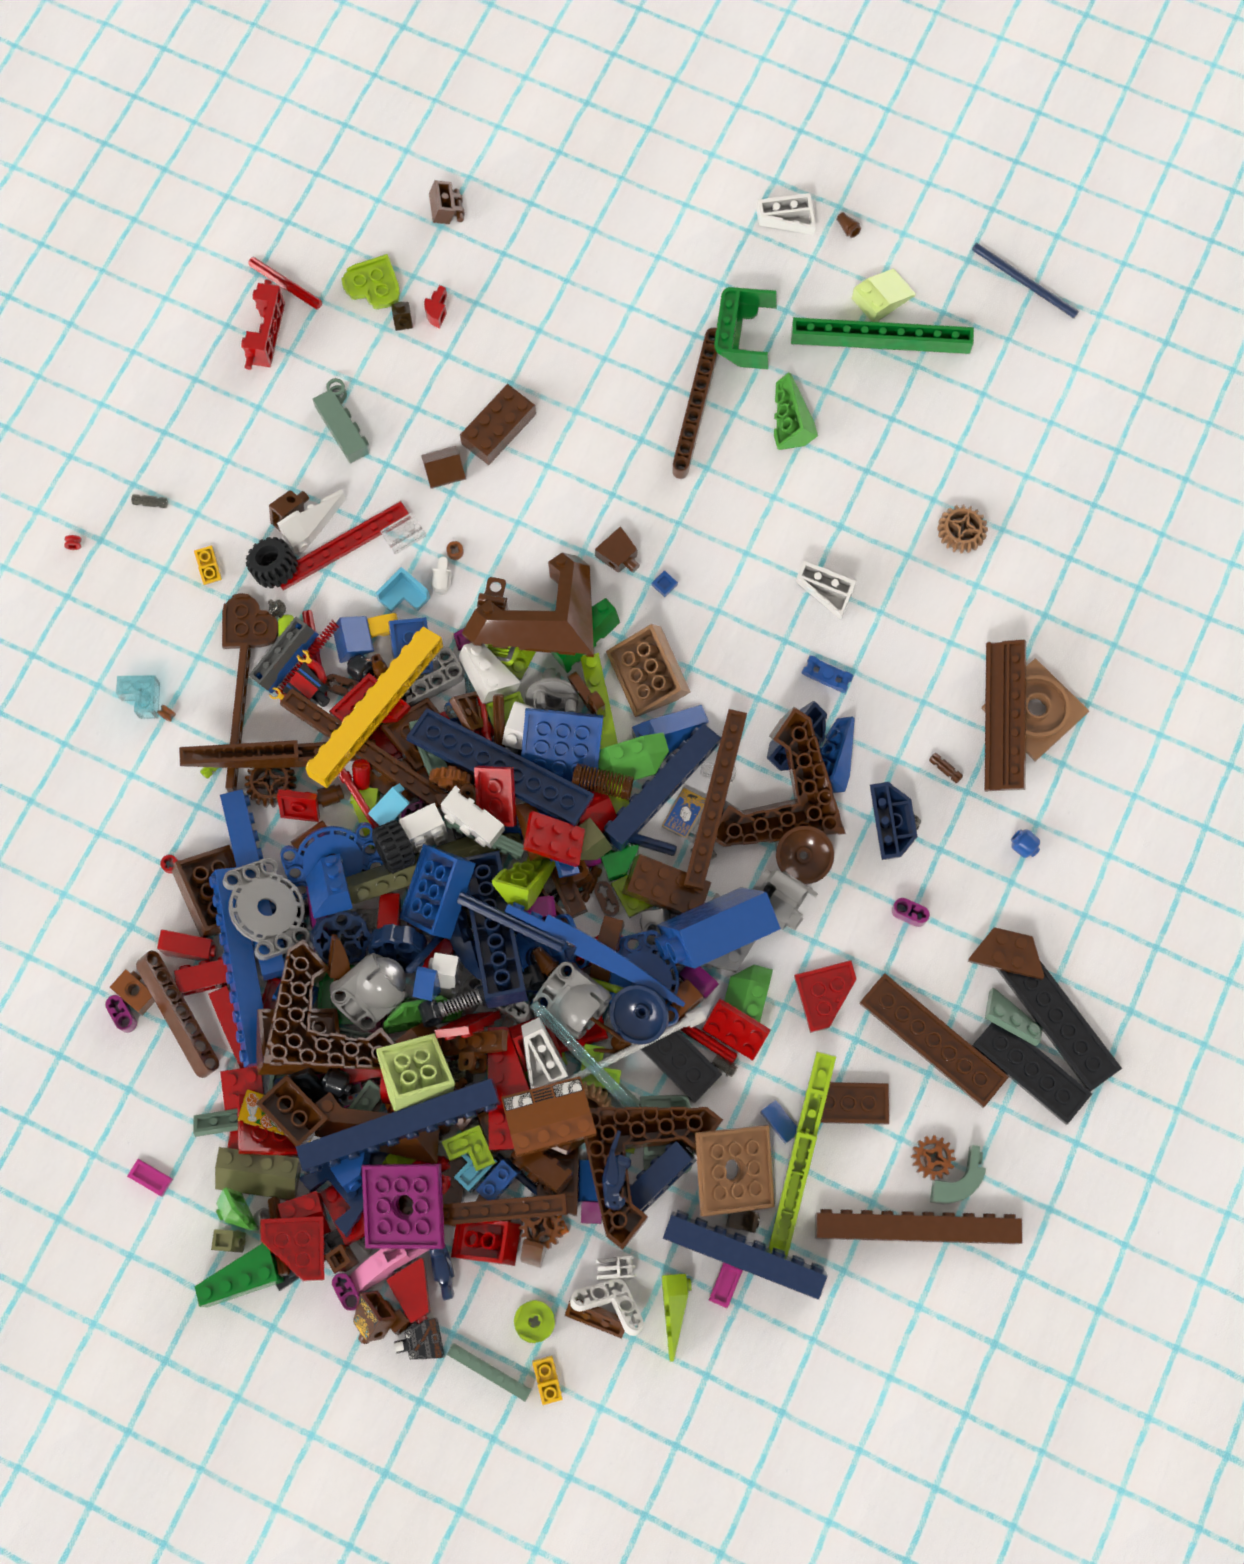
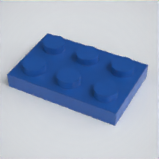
[388,617,434,675]

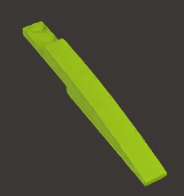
[581,653,630,814]
[768,1051,836,1256]

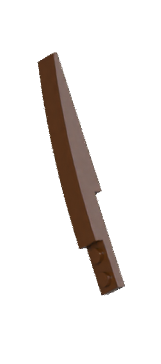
[179,739,376,768]

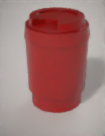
[352,759,370,790]

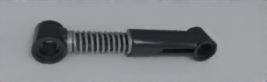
[418,964,547,1027]

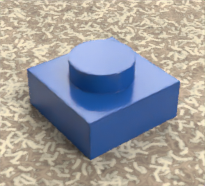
[651,570,678,597]

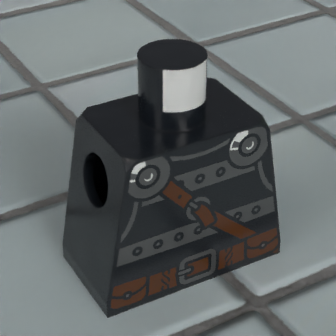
[394,1318,445,1360]

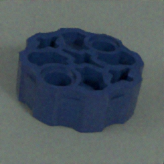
[310,910,371,964]
[368,924,427,973]

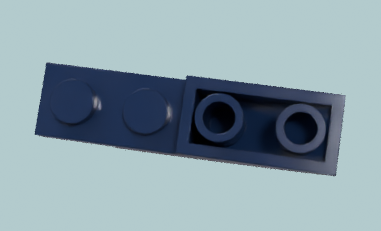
[449,905,481,980]

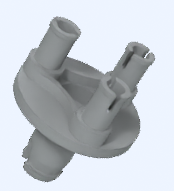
[525,668,579,713]

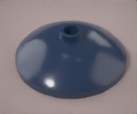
[609,984,669,1045]

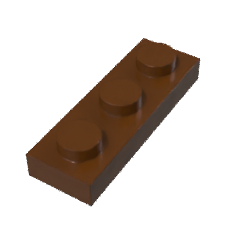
[564,1298,625,1339]

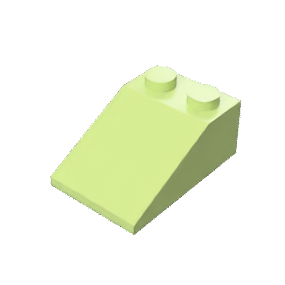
[852,269,916,322]

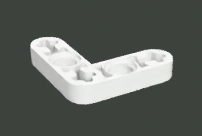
[570,1279,644,1336]

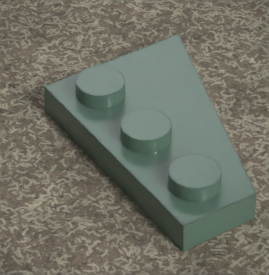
[985,987,1042,1046]

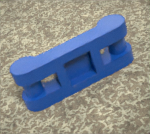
[801,656,854,693]

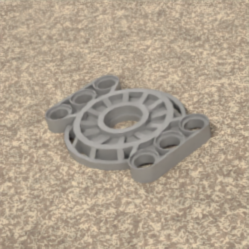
[223,858,310,960]

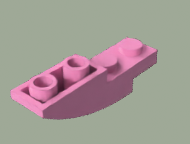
[350,1249,430,1294]

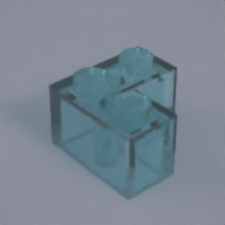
[116,675,160,719]

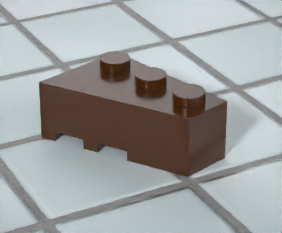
[511,1150,573,1195]

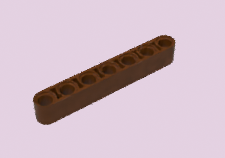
[136,950,219,1078]

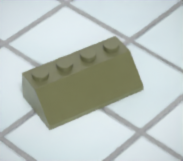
[215,1147,302,1200]

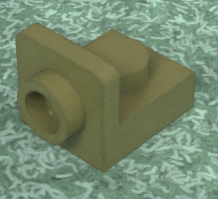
[211,1229,246,1253]

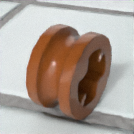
[446,541,464,560]
[157,704,176,722]

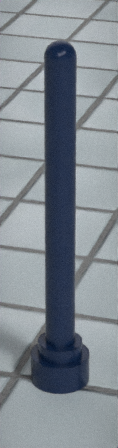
[407,936,444,973]

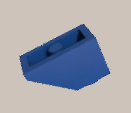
[330,1151,371,1194]

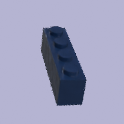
[629,1141,697,1213]

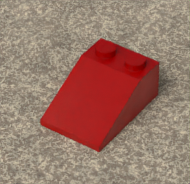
[451,1221,521,1266]

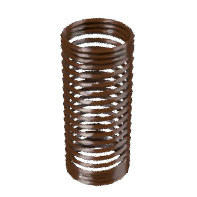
[572,763,634,800]

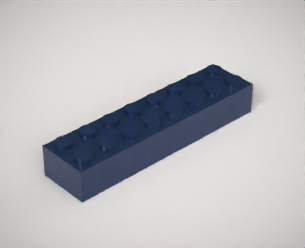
[465,851,528,1009]
[663,1210,828,1300]

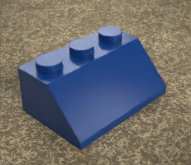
[306,854,353,919]

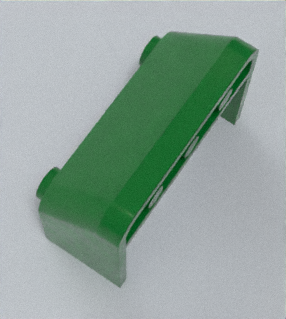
[714,287,777,369]

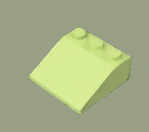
[376,1034,455,1112]

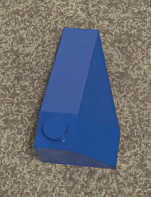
[632,705,709,760]
[820,716,855,793]

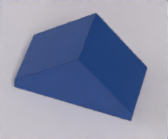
[412,966,441,1001]

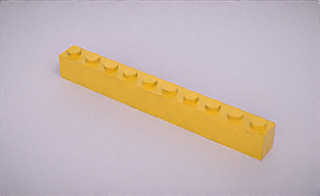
[305,626,443,788]

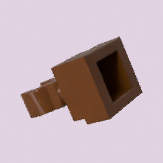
[385,1299,412,1336]

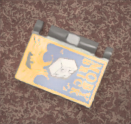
[661,787,706,843]

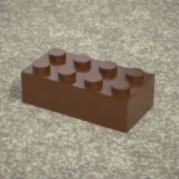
[460,384,536,465]
[622,854,712,915]

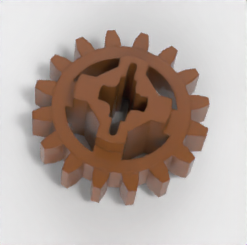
[429,766,472,791]
[911,1135,956,1180]
[519,1216,565,1249]

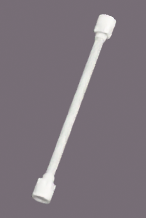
[555,1007,706,1083]

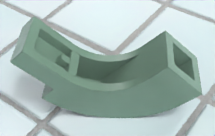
[930,1145,986,1204]

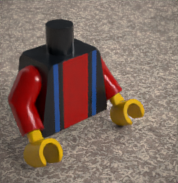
[269,650,330,707]

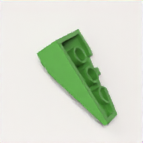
[774,372,818,450]
[216,1187,259,1232]

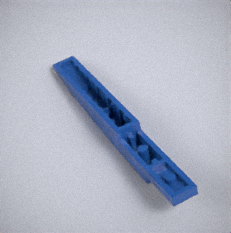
[505,902,685,1007]

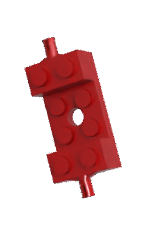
[241,279,285,370]

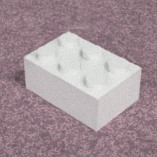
[399,803,449,854]

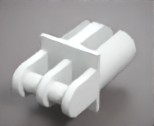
[431,556,452,596]
[596,1256,636,1280]

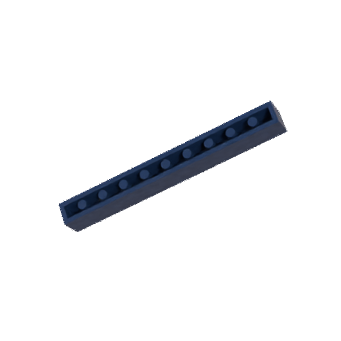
[296,1078,501,1174]

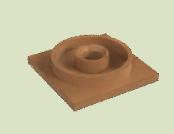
[981,658,1089,762]
[695,1125,775,1217]

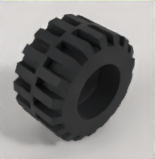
[246,537,298,588]
[372,819,415,874]

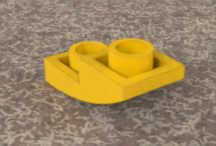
[194,545,222,585]
[367,613,398,638]
[532,1355,563,1405]

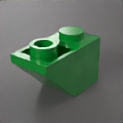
[601,844,639,882]

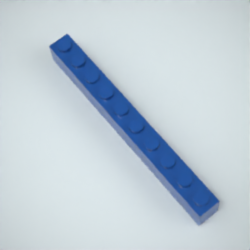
[220,789,286,981]
[209,867,263,1067]

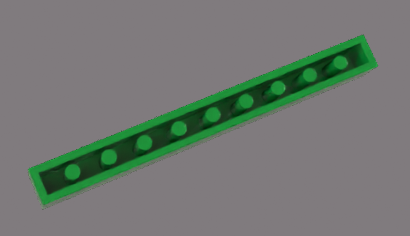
[791,317,974,354]

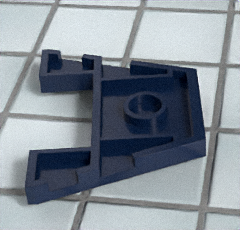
[299,1165,364,1238]

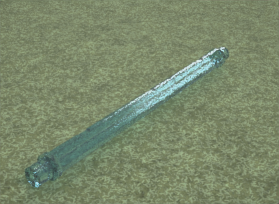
[530,1000,640,1107]

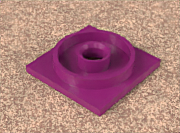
[362,1164,445,1249]

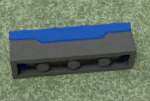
[248,617,319,693]

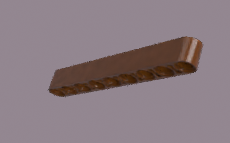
[672,328,718,479]

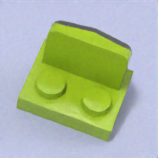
[485,644,536,680]

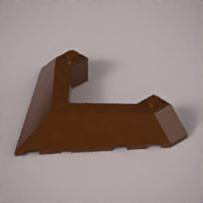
[462,552,594,657]
[715,707,846,847]
[262,939,395,1070]
[315,1023,443,1164]
[584,1107,723,1250]

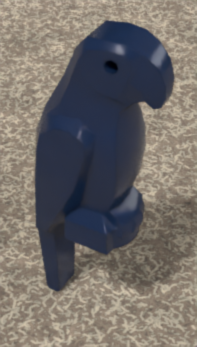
[602,1130,632,1210]
[429,1244,455,1301]

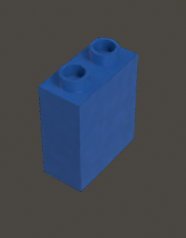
[654,887,781,968]

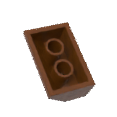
[256,1075,328,1147]

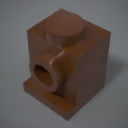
[324,1244,359,1274]

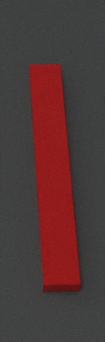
[281,501,411,591]

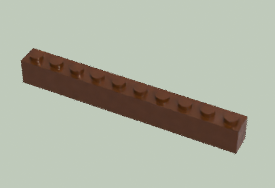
[815,1209,1023,1244]

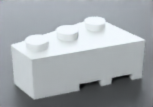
[441,786,505,848]

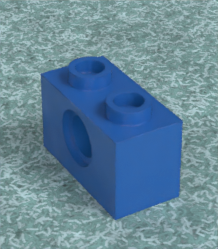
[476,1158,522,1200]

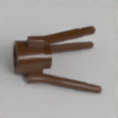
[590,1017,632,1054]

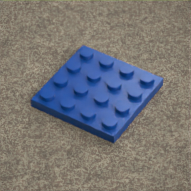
[521,708,603,789]

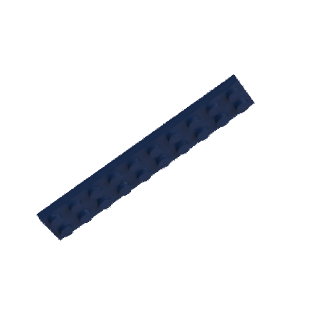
[406,708,594,826]

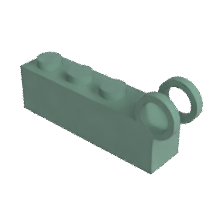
[312,378,369,464]

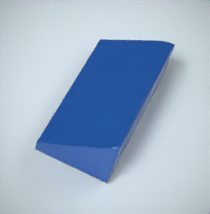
[760,1100,797,1144]

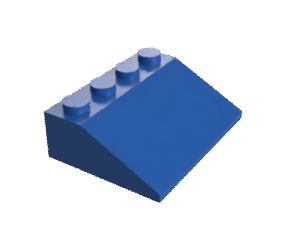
[399,843,476,939]

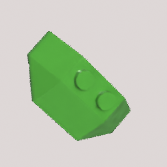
[598,732,669,785]
[724,965,773,1023]
[383,995,462,1034]

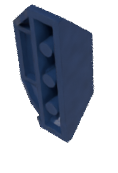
[767,701,827,771]
[870,782,918,860]

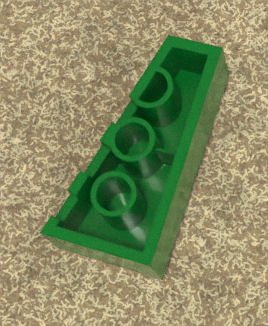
[551,598,620,674]
[194,1243,284,1308]

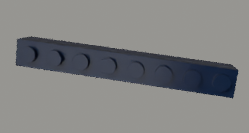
[604,724,721,851]

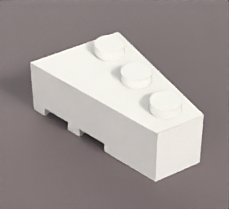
[756,193,816,235]
[797,560,856,620]
[458,643,521,704]
[429,953,463,1000]
[521,1017,568,1089]

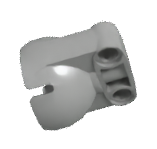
[533,962,612,1039]

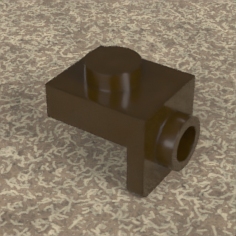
[391,302,413,331]
[726,1210,760,1233]

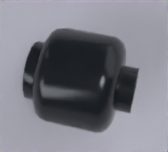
[347,654,374,682]
[321,1068,353,1098]

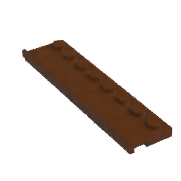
[984,639,1026,792]

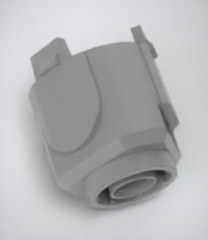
[753,869,818,930]

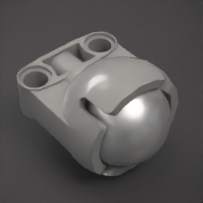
[330,953,408,1031]

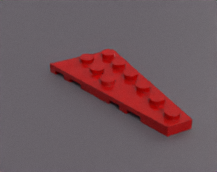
[487,1027,530,1151]

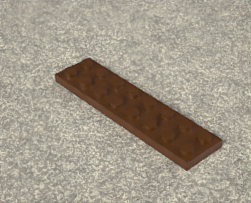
[859,973,1009,1108]

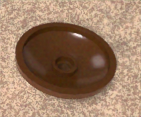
[776,826,834,884]

